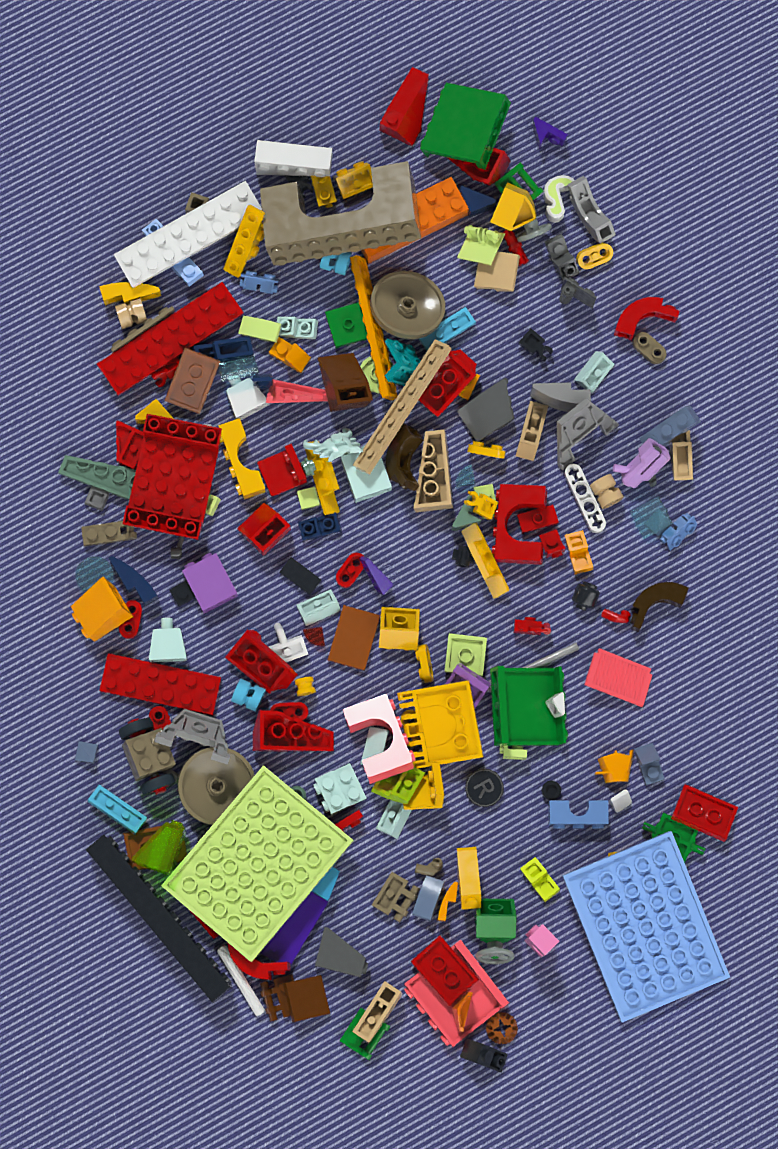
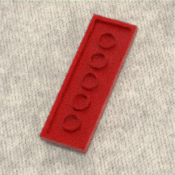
[99,653,222,716]

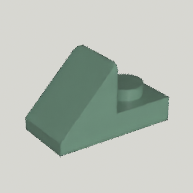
[451,495,481,531]

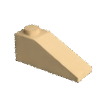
[516,401,548,461]
[352,981,403,1043]

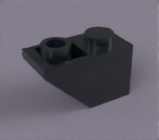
[460,1039,508,1073]

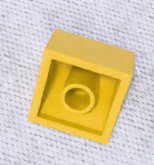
[379,607,420,651]

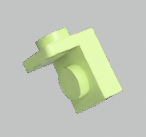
[500,746,527,760]

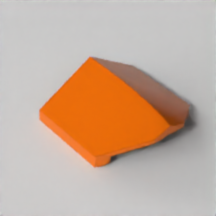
[452,992,473,1032]

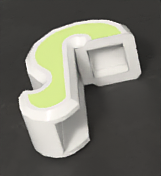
[543,175,575,223]

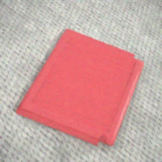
[584,648,652,707]

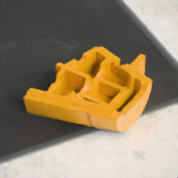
[595,750,634,783]

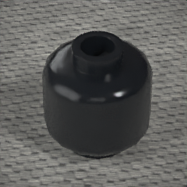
[572,581,600,611]

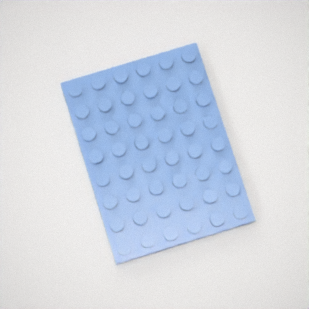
[562,831,730,1022]

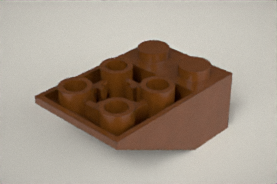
[318,353,373,412]

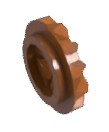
[486,1012,518,1044]

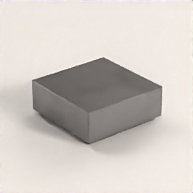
[84,486,110,511]

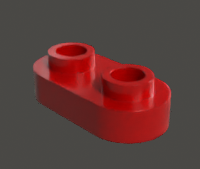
[336,552,364,588]
[119,600,142,639]
[270,702,309,721]
[149,706,175,738]

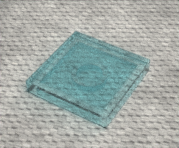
[218,356,259,382]

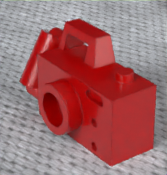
[513,617,551,635]

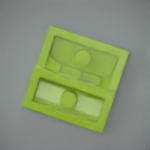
[371,767,425,804]

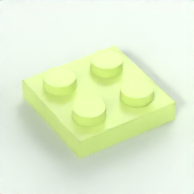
[444,633,487,677]

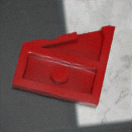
[116,420,144,470]

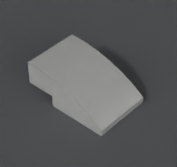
[530,383,591,412]

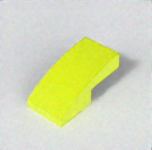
[520,857,560,902]

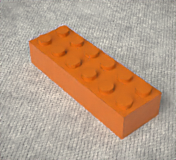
[361,177,469,264]

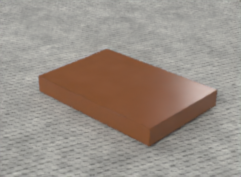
[164,347,221,414]
[328,605,380,671]
[123,822,187,870]

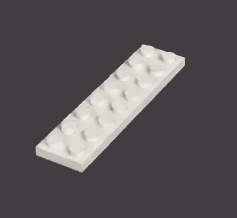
[114,181,262,288]

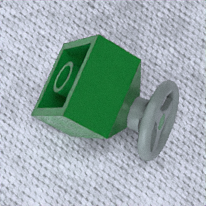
[474,899,516,964]

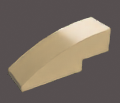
[670,430,693,481]

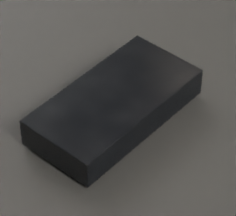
[279,557,322,596]

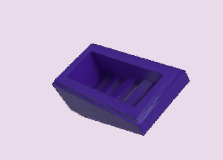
[360,556,393,595]

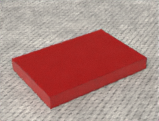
[671,784,738,842]
[410,935,479,1006]

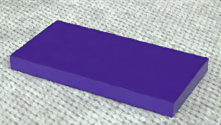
[260,892,328,966]

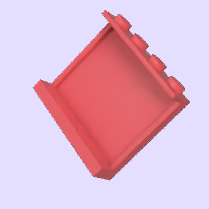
[404,940,509,1047]

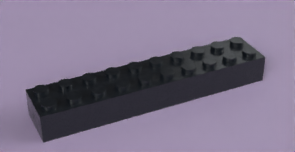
[86,835,232,1003]

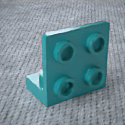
[385,339,421,386]

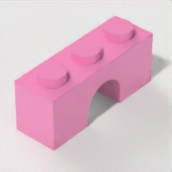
[524,924,559,958]

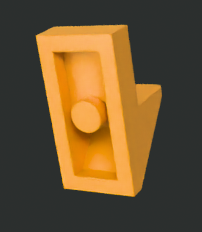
[269,337,311,373]

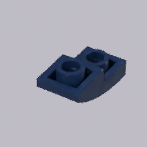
[253,373,272,389]
[298,512,342,541]

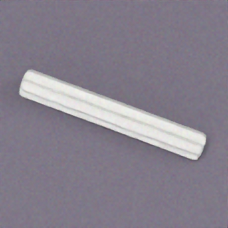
[217,945,265,1016]

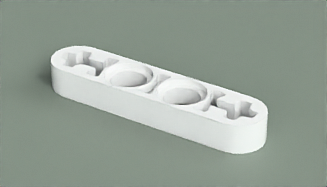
[564,464,606,533]

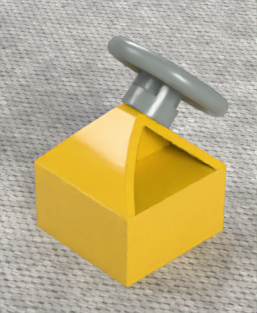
[490,182,552,242]

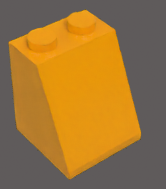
[70,576,133,642]

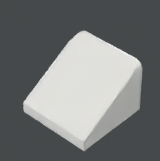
[545,692,565,718]
[609,789,632,813]

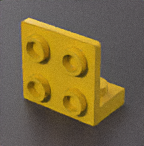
[403,763,444,810]

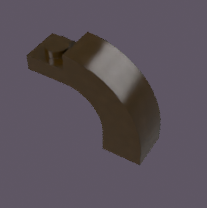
[386,423,424,491]
[630,582,689,632]

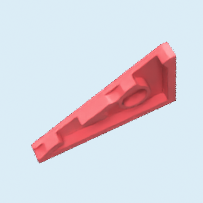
[266,379,328,403]

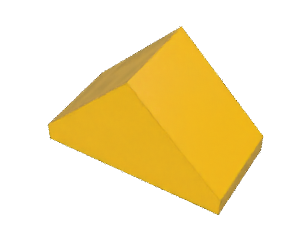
[135,399,174,424]

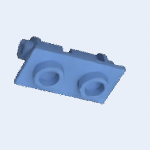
[240,270,280,294]
[660,513,697,551]

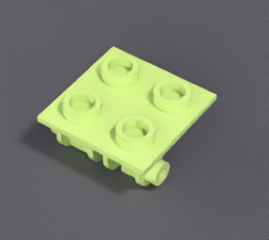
[457,225,505,265]

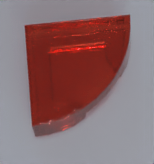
[303,627,325,647]

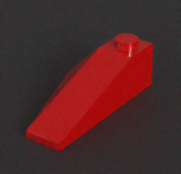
[379,67,429,147]
[447,148,511,185]
[253,710,334,752]

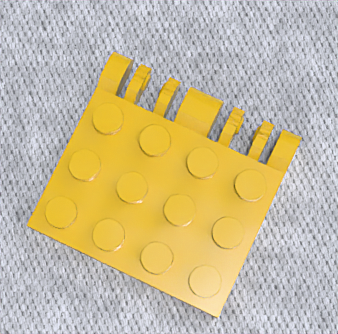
[397,680,484,769]

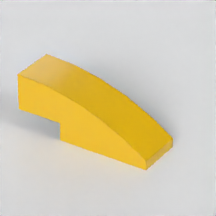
[99,282,161,305]

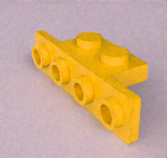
[223,205,265,278]
[305,441,340,515]
[461,523,509,599]

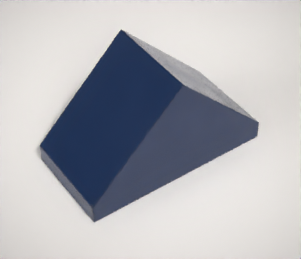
[460,186,496,218]

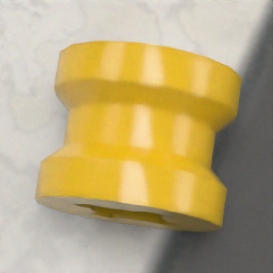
[294,677,316,696]

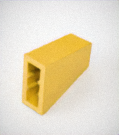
[457,847,481,910]

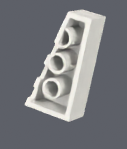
[254,140,333,178]

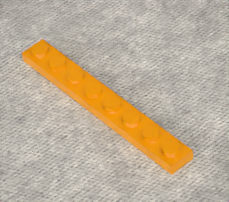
[350,255,398,401]

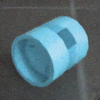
[320,252,352,276]
[231,679,266,712]

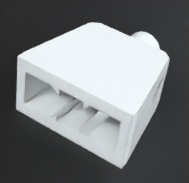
[226,373,269,420]

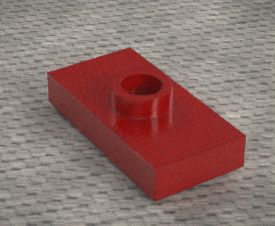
[517,505,559,534]

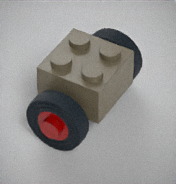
[118,718,176,796]

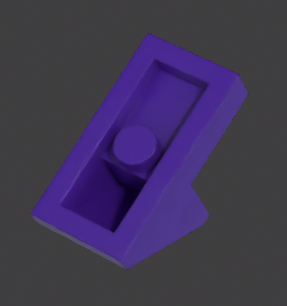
[532,116,568,149]

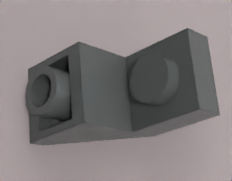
[544,234,579,281]

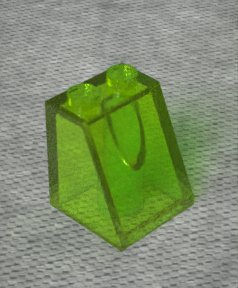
[131,820,187,876]

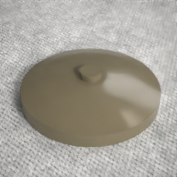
[370,271,445,339]
[178,747,255,825]

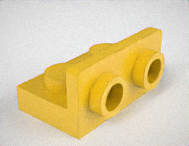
[333,161,373,199]

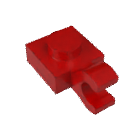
[151,358,180,388]

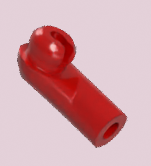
[601,608,631,624]

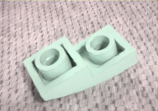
[277,317,318,339]

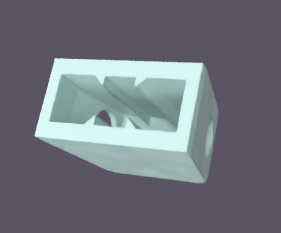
[149,618,187,663]

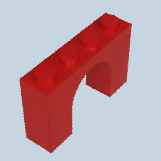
[492,484,548,565]

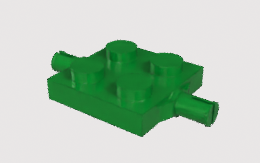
[641,813,706,863]

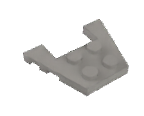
[557,398,619,470]
[154,709,230,764]

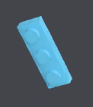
[419,307,476,351]
[88,785,147,835]

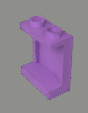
[182,553,238,614]
[445,663,491,708]

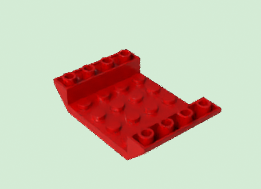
[122,414,222,540]

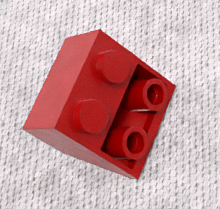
[237,503,291,556]

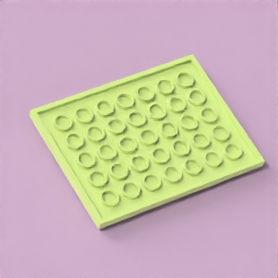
[161,765,353,963]

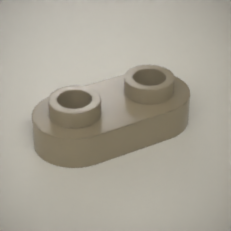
[633,332,666,364]

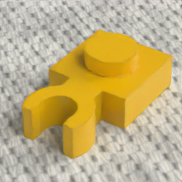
[464,491,498,520]

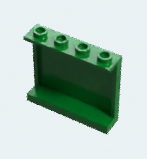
[420,83,511,170]
[490,666,568,746]

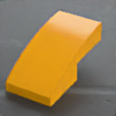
[565,530,593,575]
[437,882,458,922]

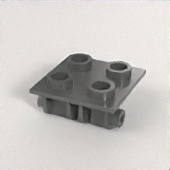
[559,277,597,309]

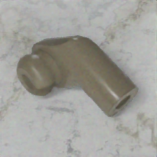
[415,858,443,876]

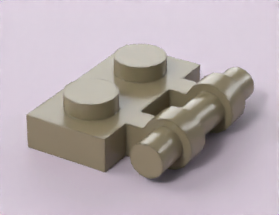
[371,872,420,923]

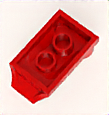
[418,349,477,418]
[225,629,298,694]

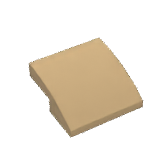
[474,252,520,292]

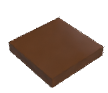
[283,975,330,1023]

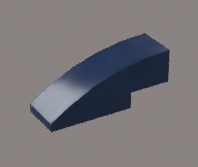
[191,336,254,364]
[109,556,159,606]

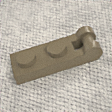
[81,521,137,547]

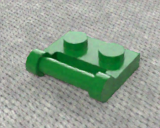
[495,162,544,200]
[340,1008,390,1060]

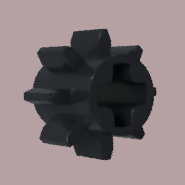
[452,545,474,568]

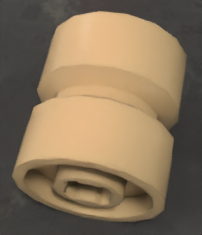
[115,299,147,329]
[590,474,624,509]

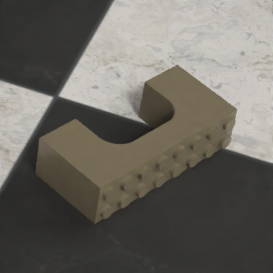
[260,161,421,266]

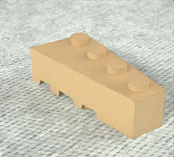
[414,430,453,512]

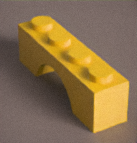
[218,418,266,500]

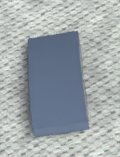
[412,875,445,921]

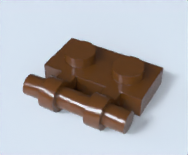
[260,974,294,1022]

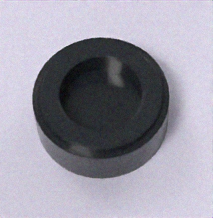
[541,781,561,800]

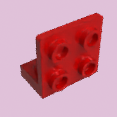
[257,443,307,497]

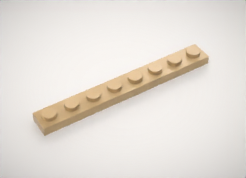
[353,339,452,475]

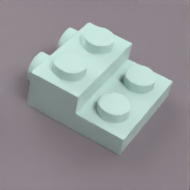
[313,763,367,815]

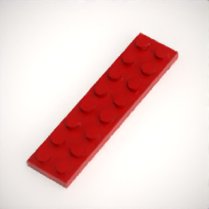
[97,282,244,396]

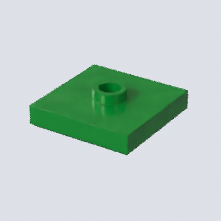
[325,302,367,348]

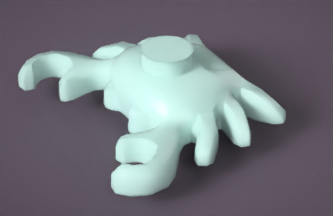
[303,428,363,462]

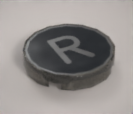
[465,769,504,808]

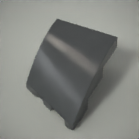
[457,378,514,442]

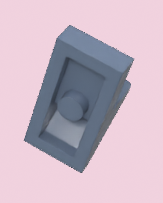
[634,743,665,786]

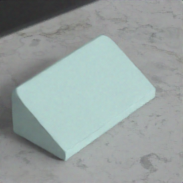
[574,351,614,393]
[296,589,341,626]
[361,727,388,765]
[376,800,412,839]

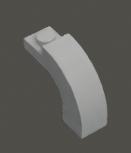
[567,176,616,244]

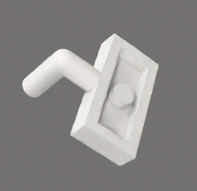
[269,623,308,662]

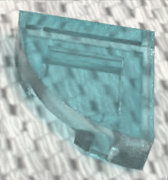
[456,465,475,487]

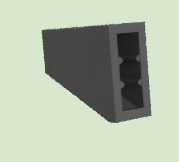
[315,927,368,978]

